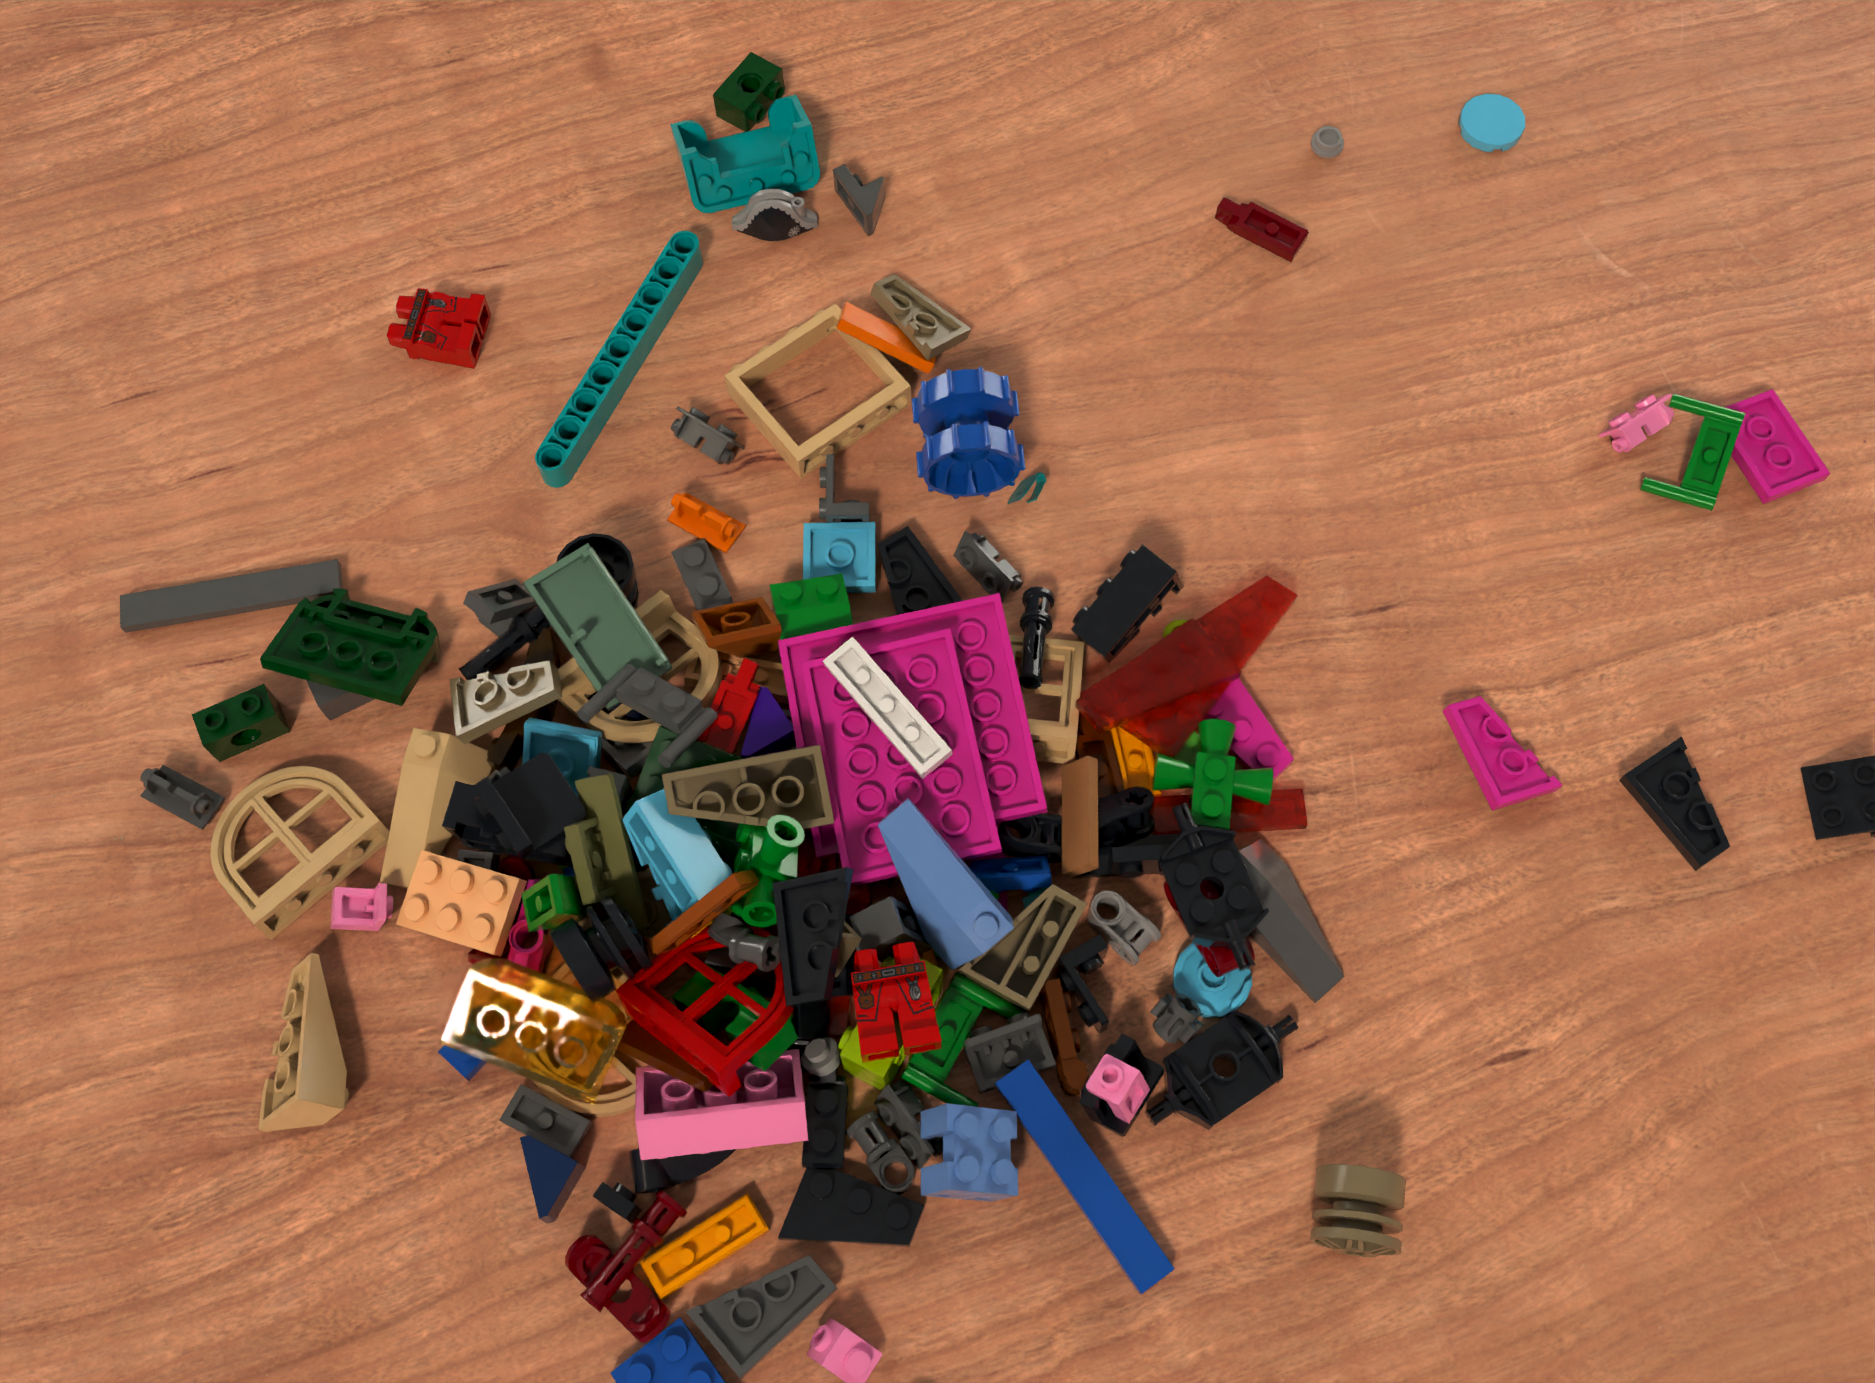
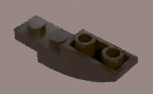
[487,628,560,771]

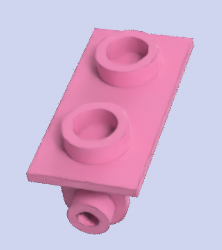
[1599,393,1674,453]

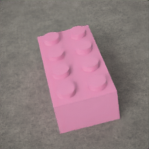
[635,1049,808,1160]

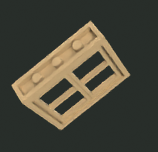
[1009,635,1085,764]

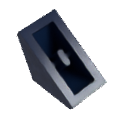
[520,1135,585,1224]

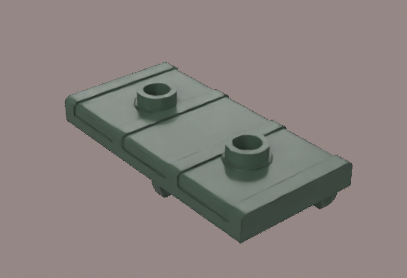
[523,543,673,710]

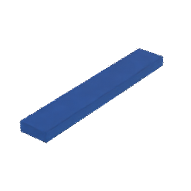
[994,1059,1175,1294]

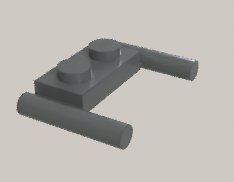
[577,664,718,768]

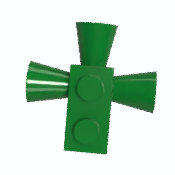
[1152,719,1273,830]
[730,815,805,927]

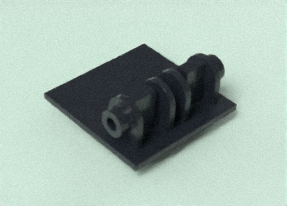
[1801,755,1875,840]

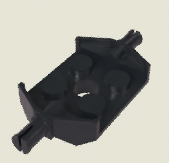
[1158,803,1269,972]
[1145,1011,1298,1130]

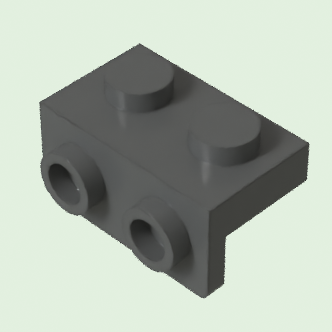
[964,1012,1056,1094]

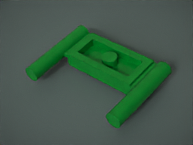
[1640,393,1745,511]
[901,972,1025,1107]

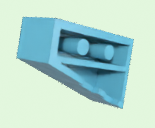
[622,789,732,926]

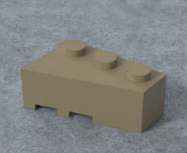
[959,884,1087,1012]

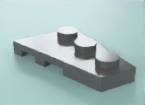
[685,1255,838,1379]

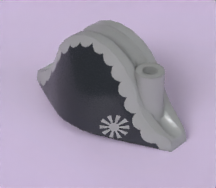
[732,189,818,241]

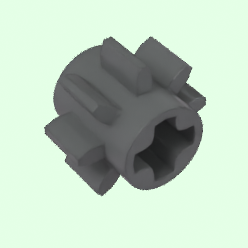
[1150,993,1203,1044]

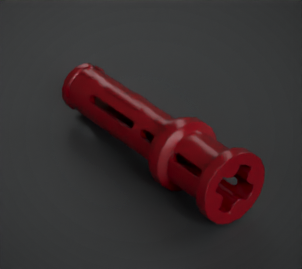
[580,1189,687,1312]

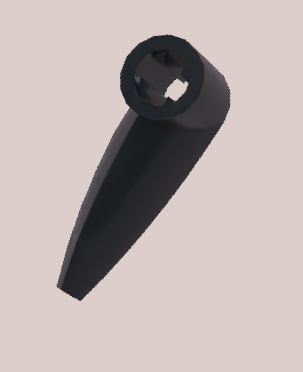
[629,1148,737,1195]

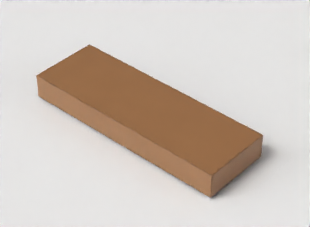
[1062,756,1099,878]

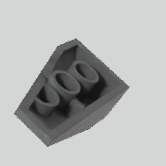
[1213,839,1344,1003]

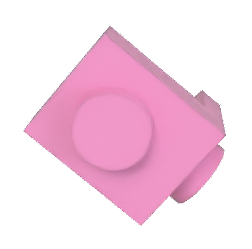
[331,883,393,931]
[807,1318,883,1383]

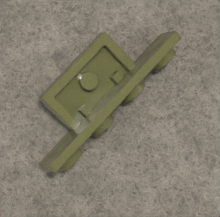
[564,773,649,929]

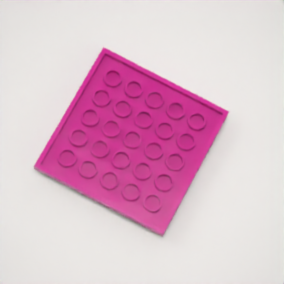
[778,593,1048,861]

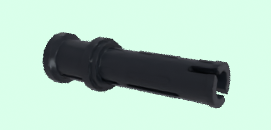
[1019,587,1055,689]
[458,605,551,680]

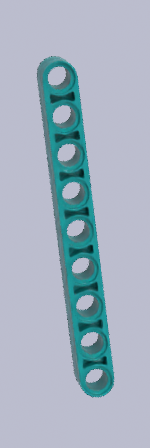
[535,231,703,488]

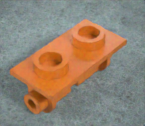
[667,493,746,553]

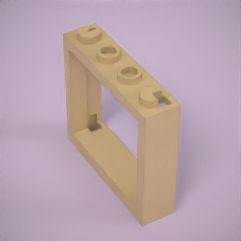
[724,303,912,479]

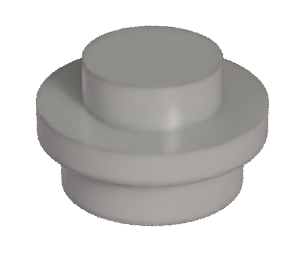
[1311,126,1344,158]
[801,1037,841,1077]

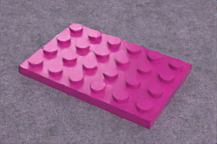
[801,628,1002,887]

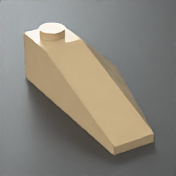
[380,728,493,889]

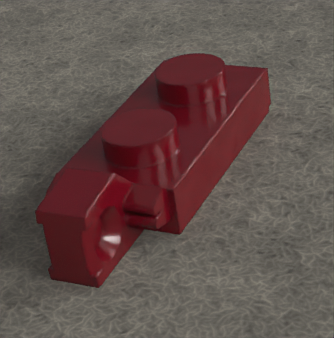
[1215,197,1309,262]

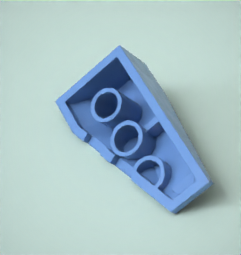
[878,798,1014,970]

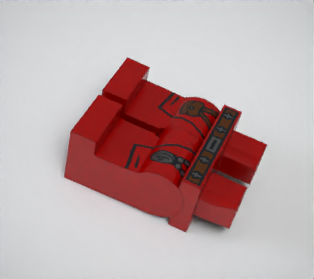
[387,288,491,369]
[851,942,942,1063]

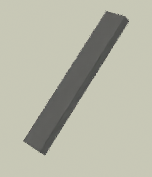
[120,559,343,633]

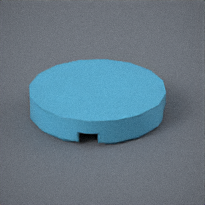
[1458,94,1525,152]
[1173,943,1252,1018]

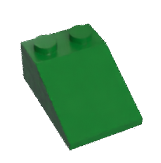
[770,574,853,640]

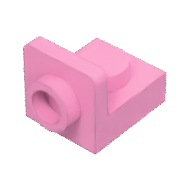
[1086,1054,1150,1124]

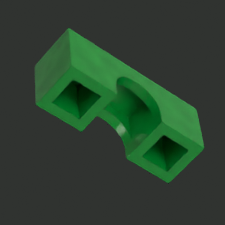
[672,964,798,1072]

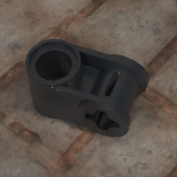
[1098,786,1155,849]
[997,814,1062,863]

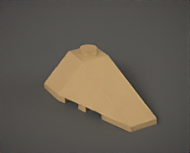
[259,953,349,1132]

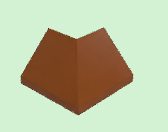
[691,597,782,658]

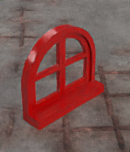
[616,925,794,1097]

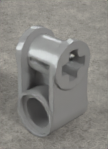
[1087,890,1162,966]

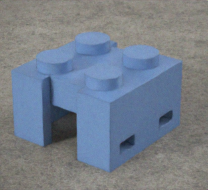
[921,1103,1018,1202]

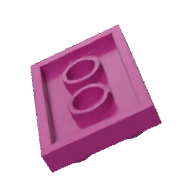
[1726,389,1831,504]

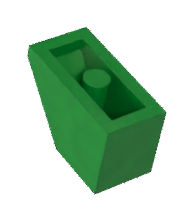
[522,874,589,932]

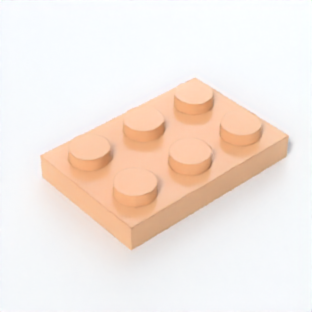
[396,850,527,957]

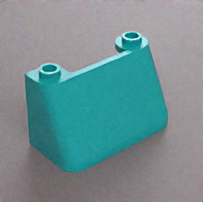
[670,95,820,213]

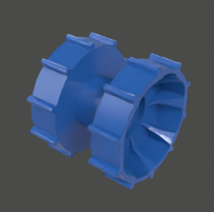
[911,367,1026,499]

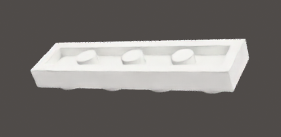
[823,637,953,779]

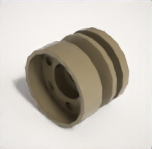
[1310,1164,1406,1257]

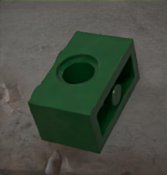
[713,52,785,132]
[192,684,290,762]

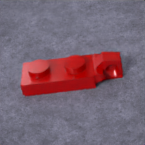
[698,658,760,754]

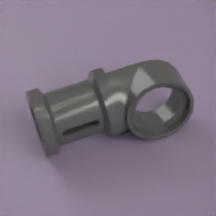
[707,913,781,972]
[846,1111,915,1194]

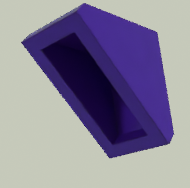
[741,686,796,758]

